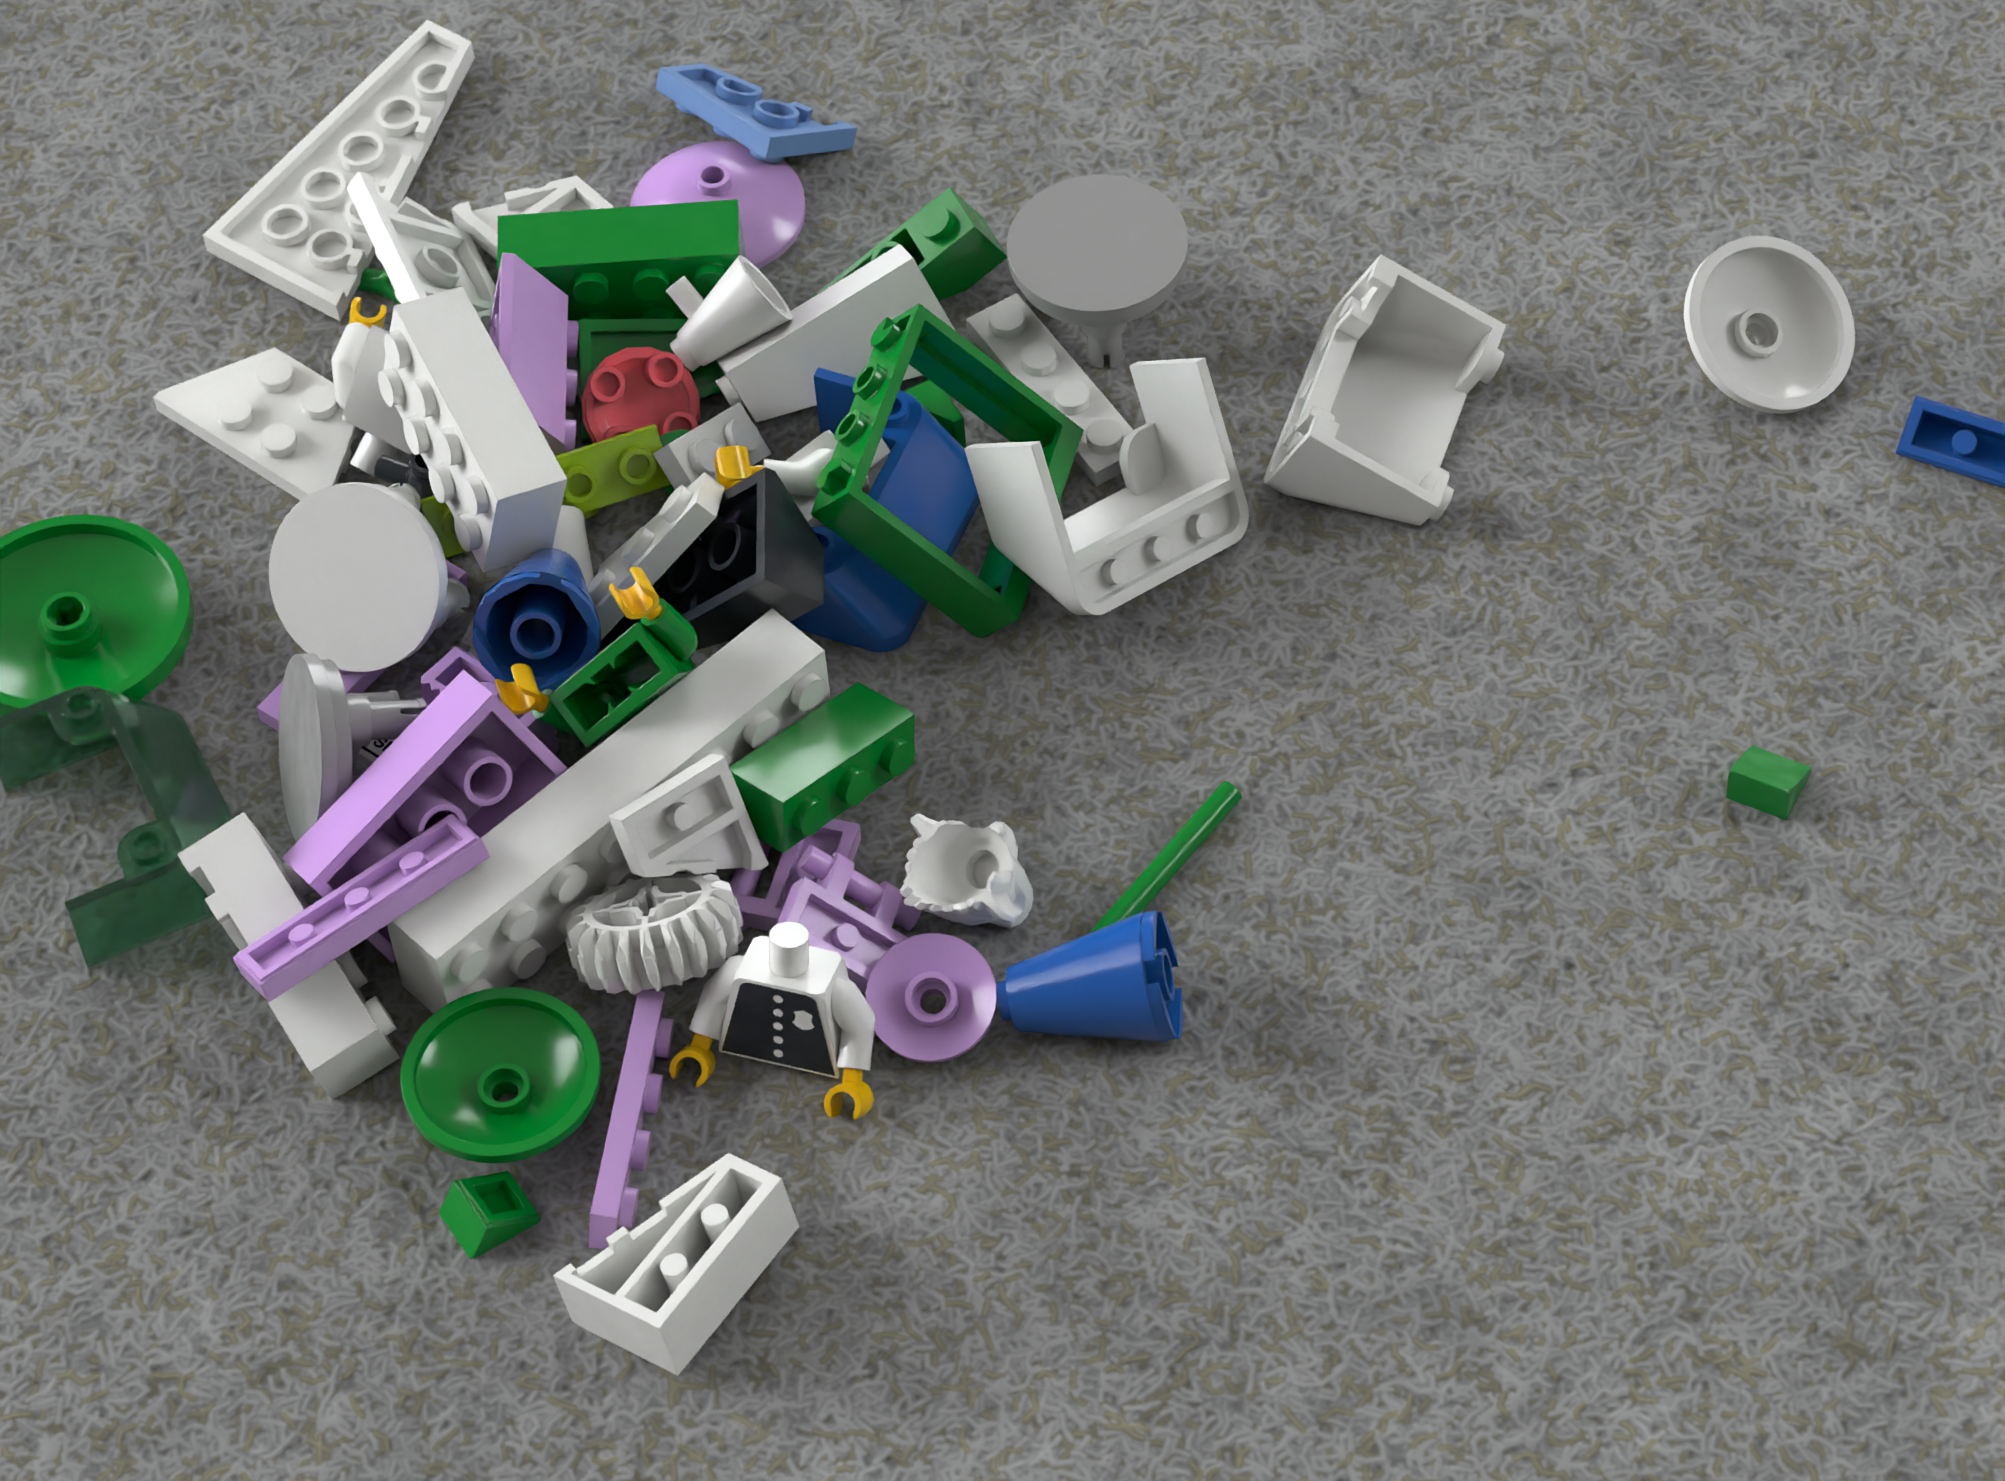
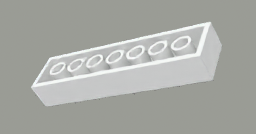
[387,608,831,1013]

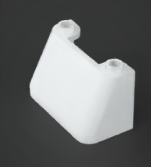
[1264,254,1506,526]

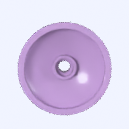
[630,141,806,269]

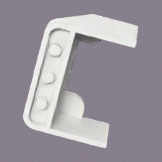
[964,358,1249,615]

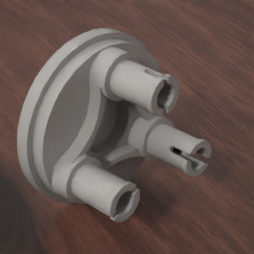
[1007,174,1189,370]
[279,653,427,842]

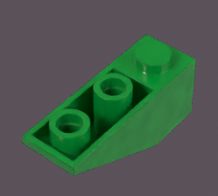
[811,187,1007,301]

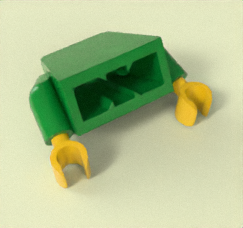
[495,567,698,748]

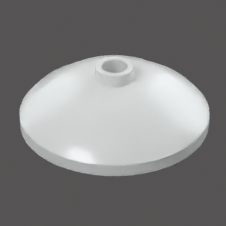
[1684,236,1855,414]

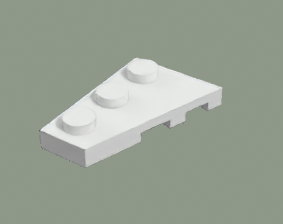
[586,472,724,640]

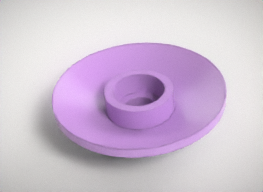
[865,933,997,1063]

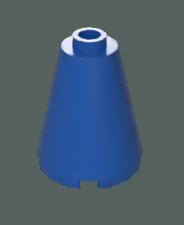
[472,548,601,692]
[996,910,1184,1042]

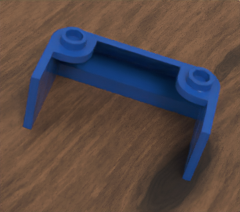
[790,367,980,652]

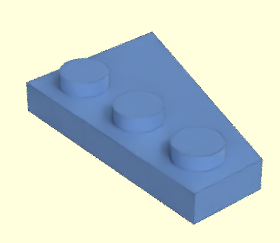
[655,63,858,163]

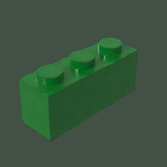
[729,682,915,853]

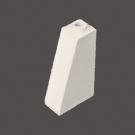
[715,244,955,423]

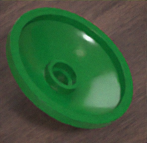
[400,987,602,1163]

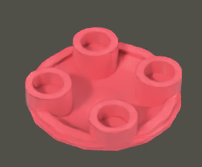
[581,347,700,443]

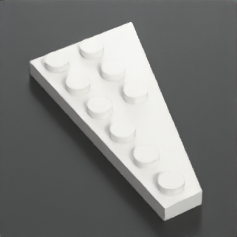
[203,20,475,322]

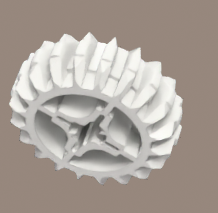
[565,872,744,995]

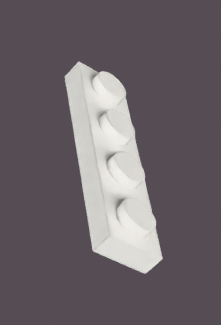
[966,293,1133,486]

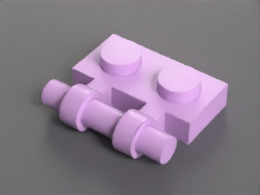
[776,845,921,993]

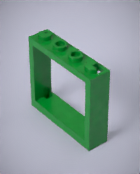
[810,303,1084,638]

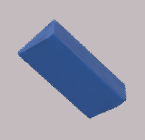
[1895,395,2005,488]

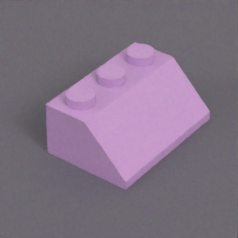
[489,253,578,456]

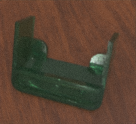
[0,686,233,968]

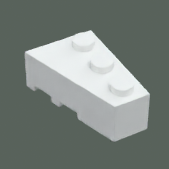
[553,1153,799,1376]

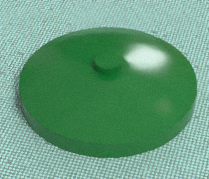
[0,514,194,726]

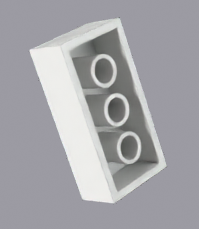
[378,286,567,573]

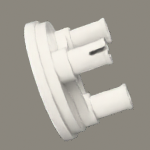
[269,482,470,672]

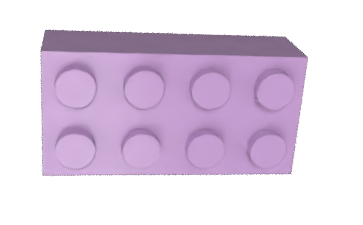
[282,669,568,963]

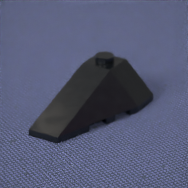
[605,467,825,650]

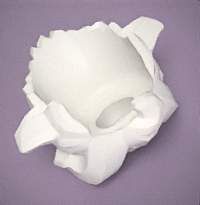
[900,814,1034,929]

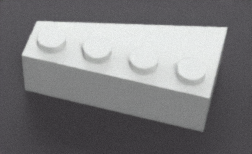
[177,812,400,1099]

